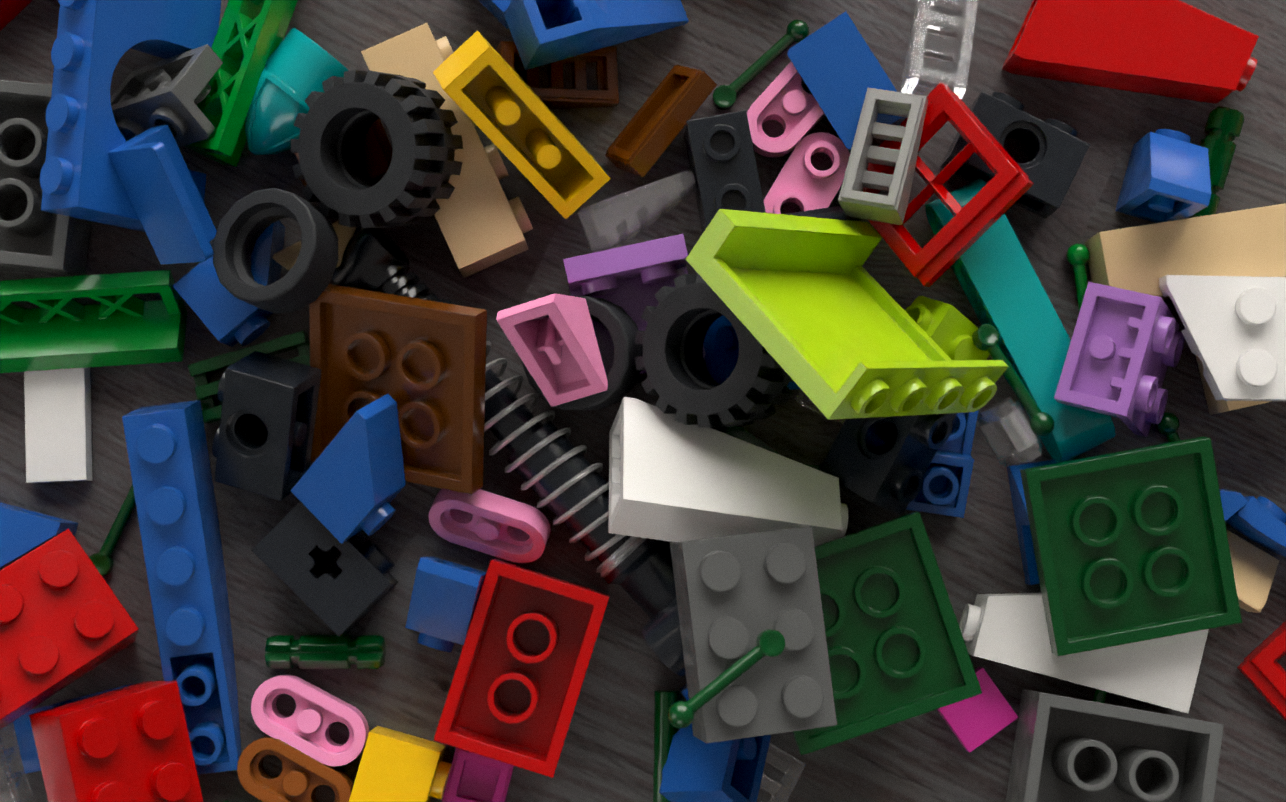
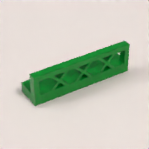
[185,0,298,167]
[0,270,187,373]

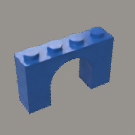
[40,0,221,232]

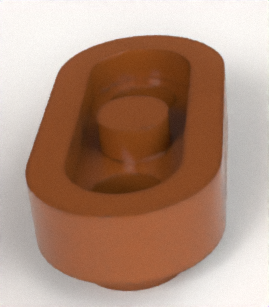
[237,735,353,802]

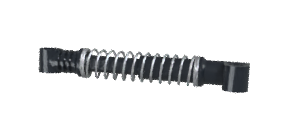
[332,228,686,676]

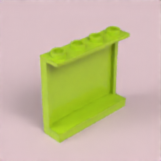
[686,209,1009,420]

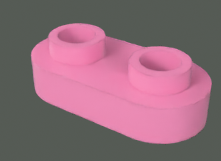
[747,62,825,157]
[764,132,850,214]
[428,489,551,563]
[251,674,369,766]

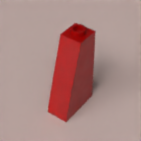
[1002,0,1259,104]

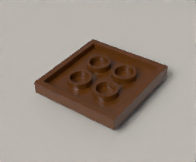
[309,284,487,495]

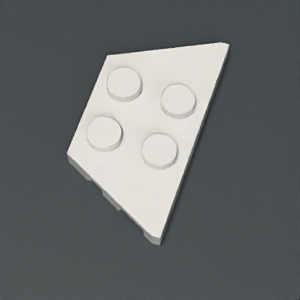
[1159,275,1286,402]

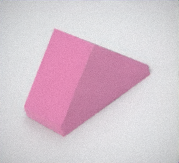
[496,293,608,407]

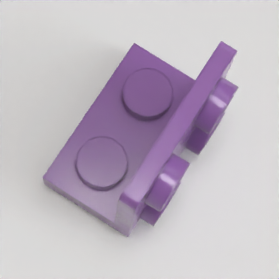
[563,234,706,377]
[1054,282,1184,437]

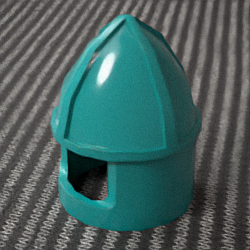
[245,28,349,155]

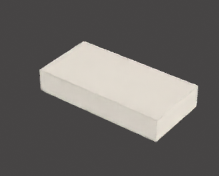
[24,367,93,483]

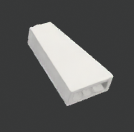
[608,397,848,546]
[959,593,1209,714]

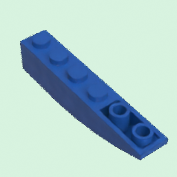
[122,400,241,775]

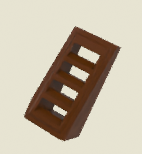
[496,41,619,109]

